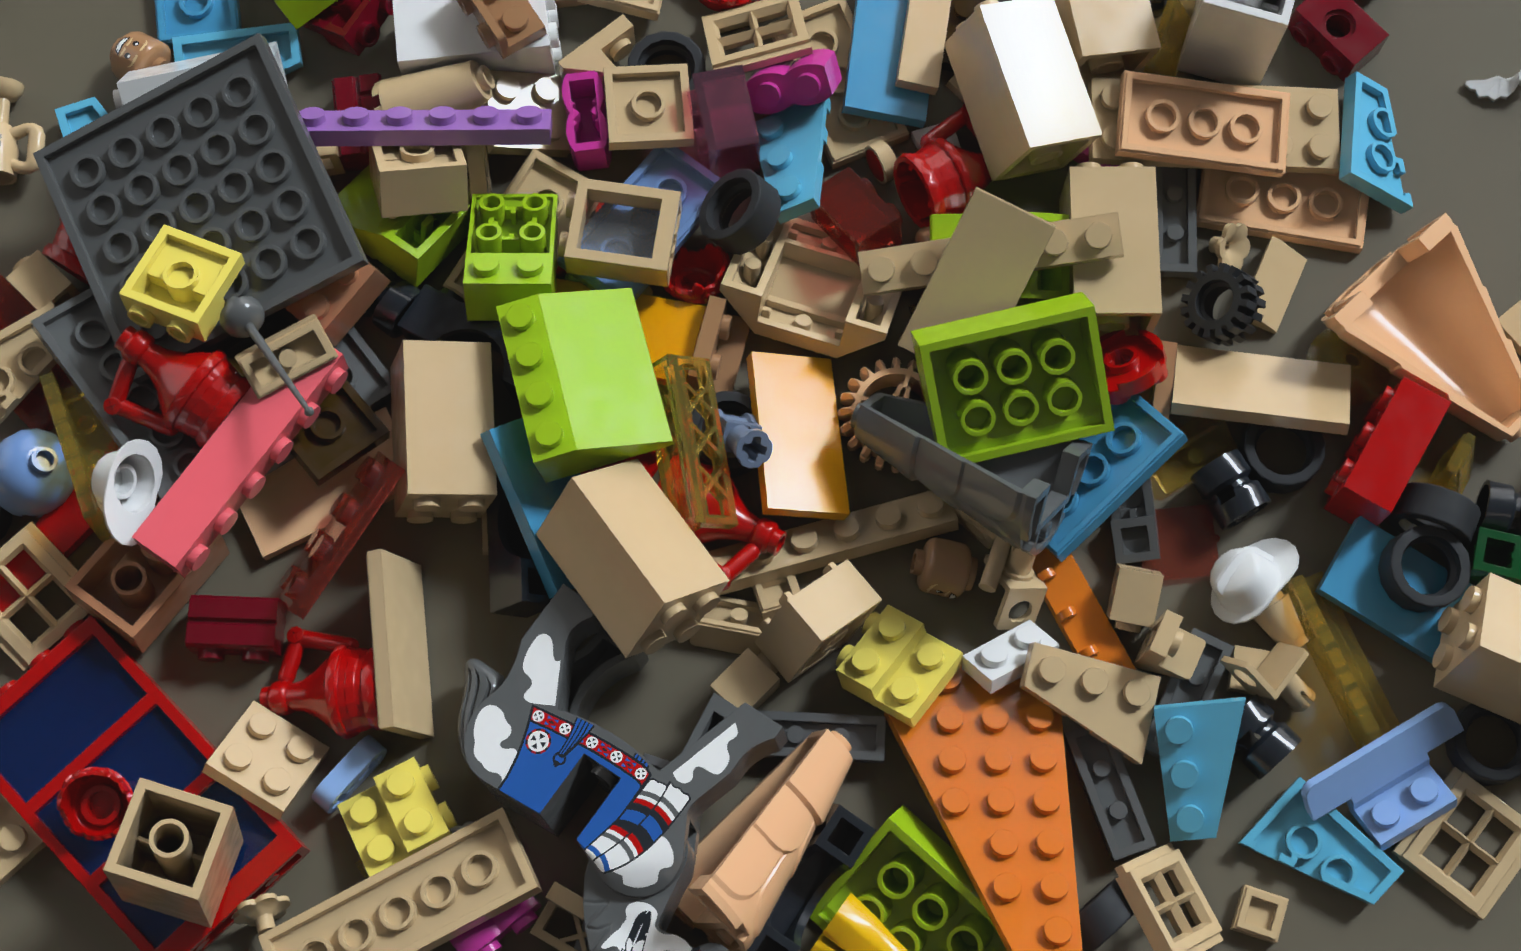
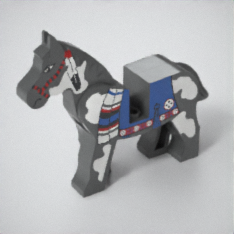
[458,584,788,951]

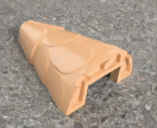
[1321,213,1521,442]
[674,729,853,951]

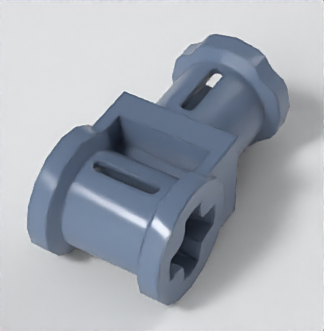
[702,408,773,468]

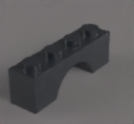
[397,284,518,400]
[487,473,552,618]
[747,803,876,951]

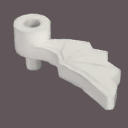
[1464,70,1521,102]

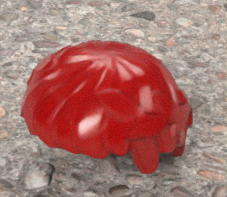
[664,243,730,305]
[57,767,133,841]

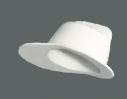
[91,439,163,546]
[1210,538,1300,624]

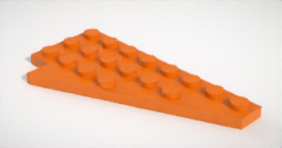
[884,666,1083,951]

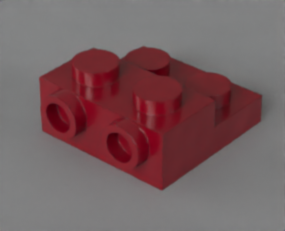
[302,0,394,56]

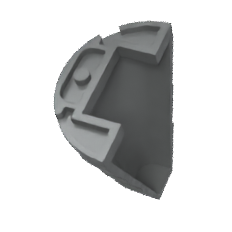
[851,392,1093,555]

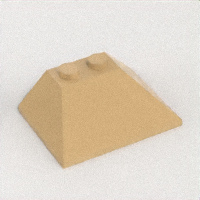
[720,218,903,358]

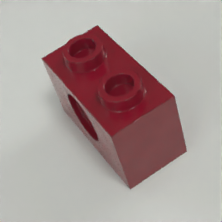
[1287,0,1389,83]

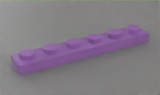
[299,105,552,147]

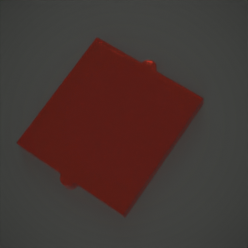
[1141,504,1220,581]

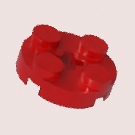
[1100,329,1168,405]

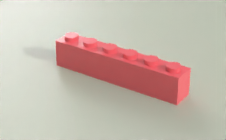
[132,348,349,578]

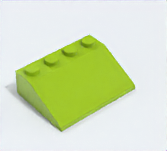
[496,288,674,483]
[910,292,1115,463]
[810,805,1007,951]

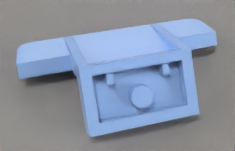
[1301,702,1464,851]

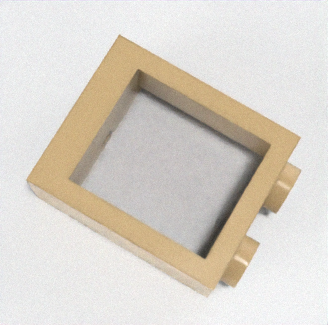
[558,178,682,287]

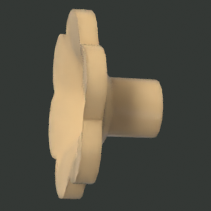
[1209,223,1250,270]
[233,893,291,935]

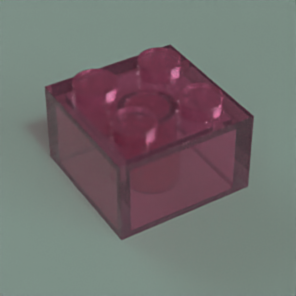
[686,64,760,178]

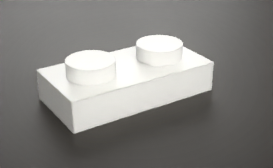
[962,620,1059,694]

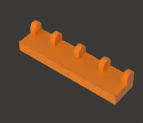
[1032,547,1136,670]

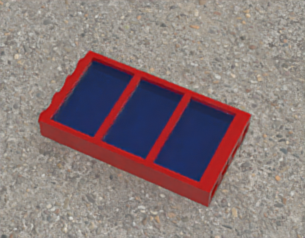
[0,615,310,951]

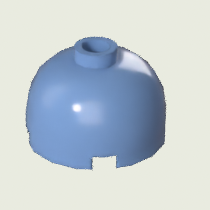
[0,428,79,518]

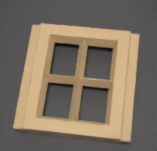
[702,0,813,80]
[0,522,89,671]
[1392,767,1521,921]
[1115,842,1224,951]

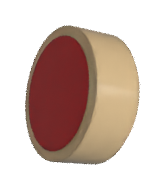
[865,140,897,184]

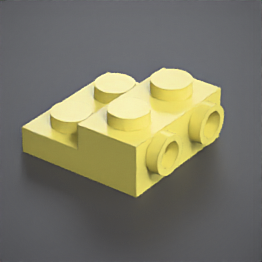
[119,224,245,343]
[836,604,963,728]
[337,757,458,877]

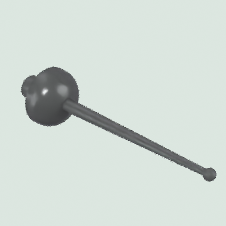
[219,296,314,417]

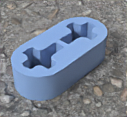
[311,735,387,814]

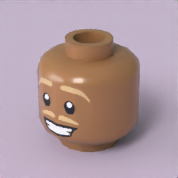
[109,31,173,80]
[910,538,978,598]

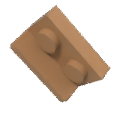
[457,0,547,59]
[688,295,750,396]

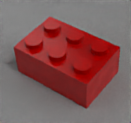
[1323,376,1452,526]

